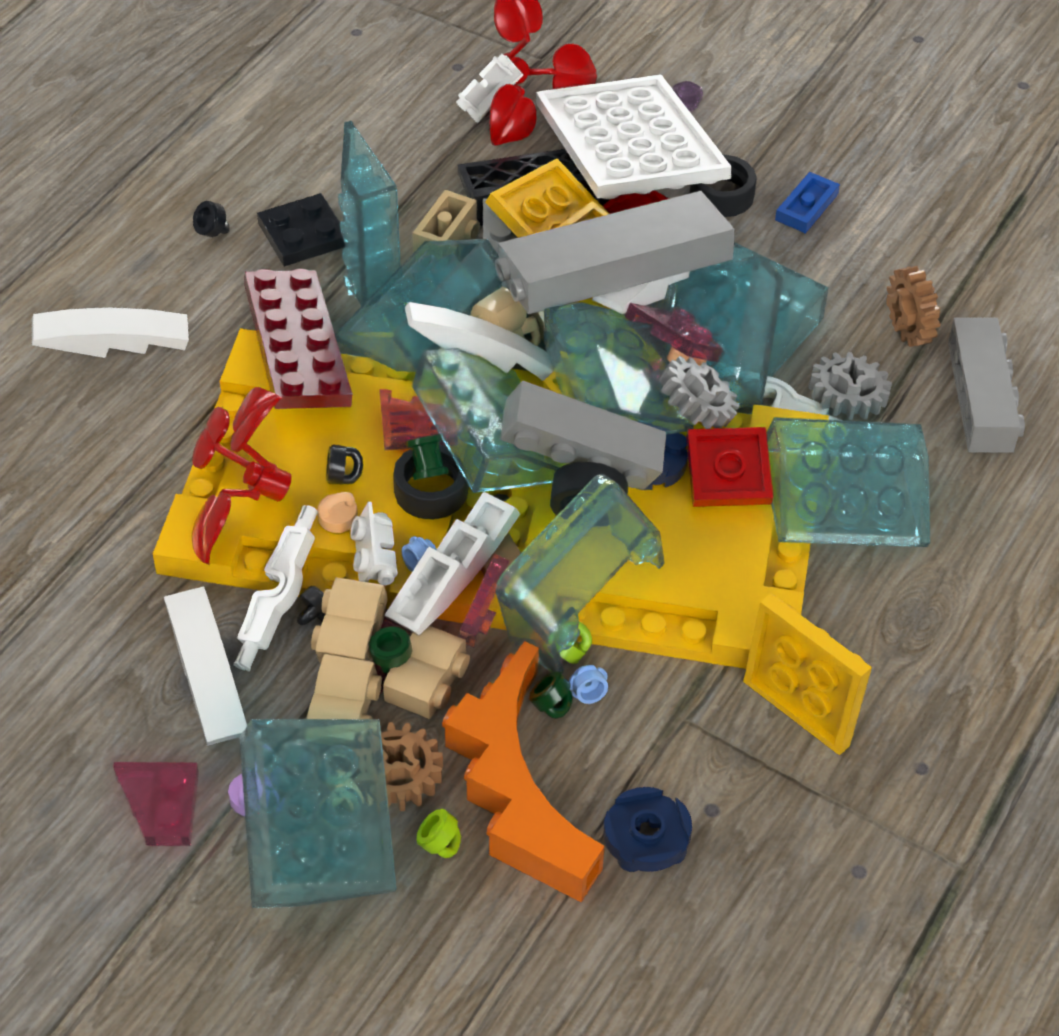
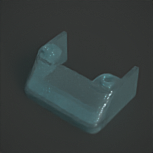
[495,474,665,674]

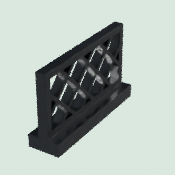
[458,149,610,226]

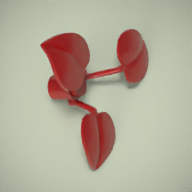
[489,0,597,145]
[192,387,292,565]

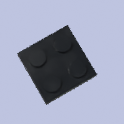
[257,193,349,267]

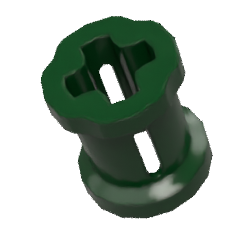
[406,434,449,480]

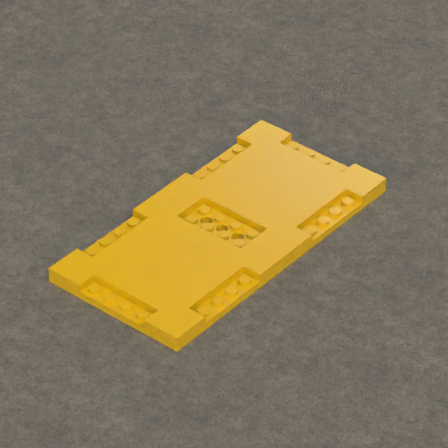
[153,328,829,669]

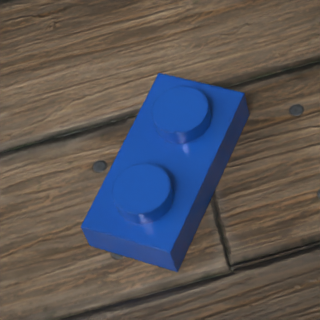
[775,172,840,234]

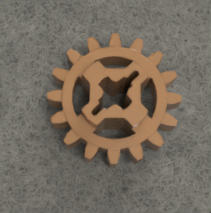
[886,266,941,347]
[349,722,443,811]

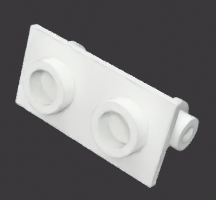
[456,54,523,123]
[350,501,398,585]

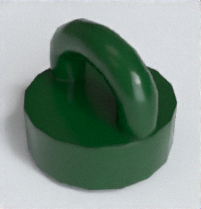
[369,626,412,674]
[529,672,572,719]

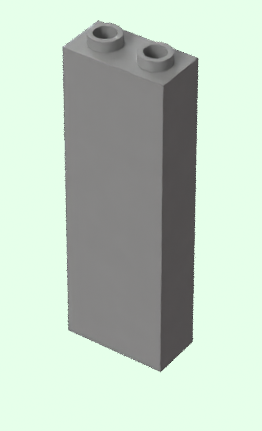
[495,191,735,314]

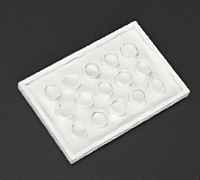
[536,75,731,199]

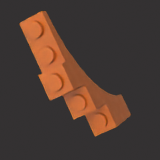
[442,641,605,902]

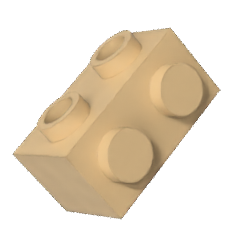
[412,190,480,274]

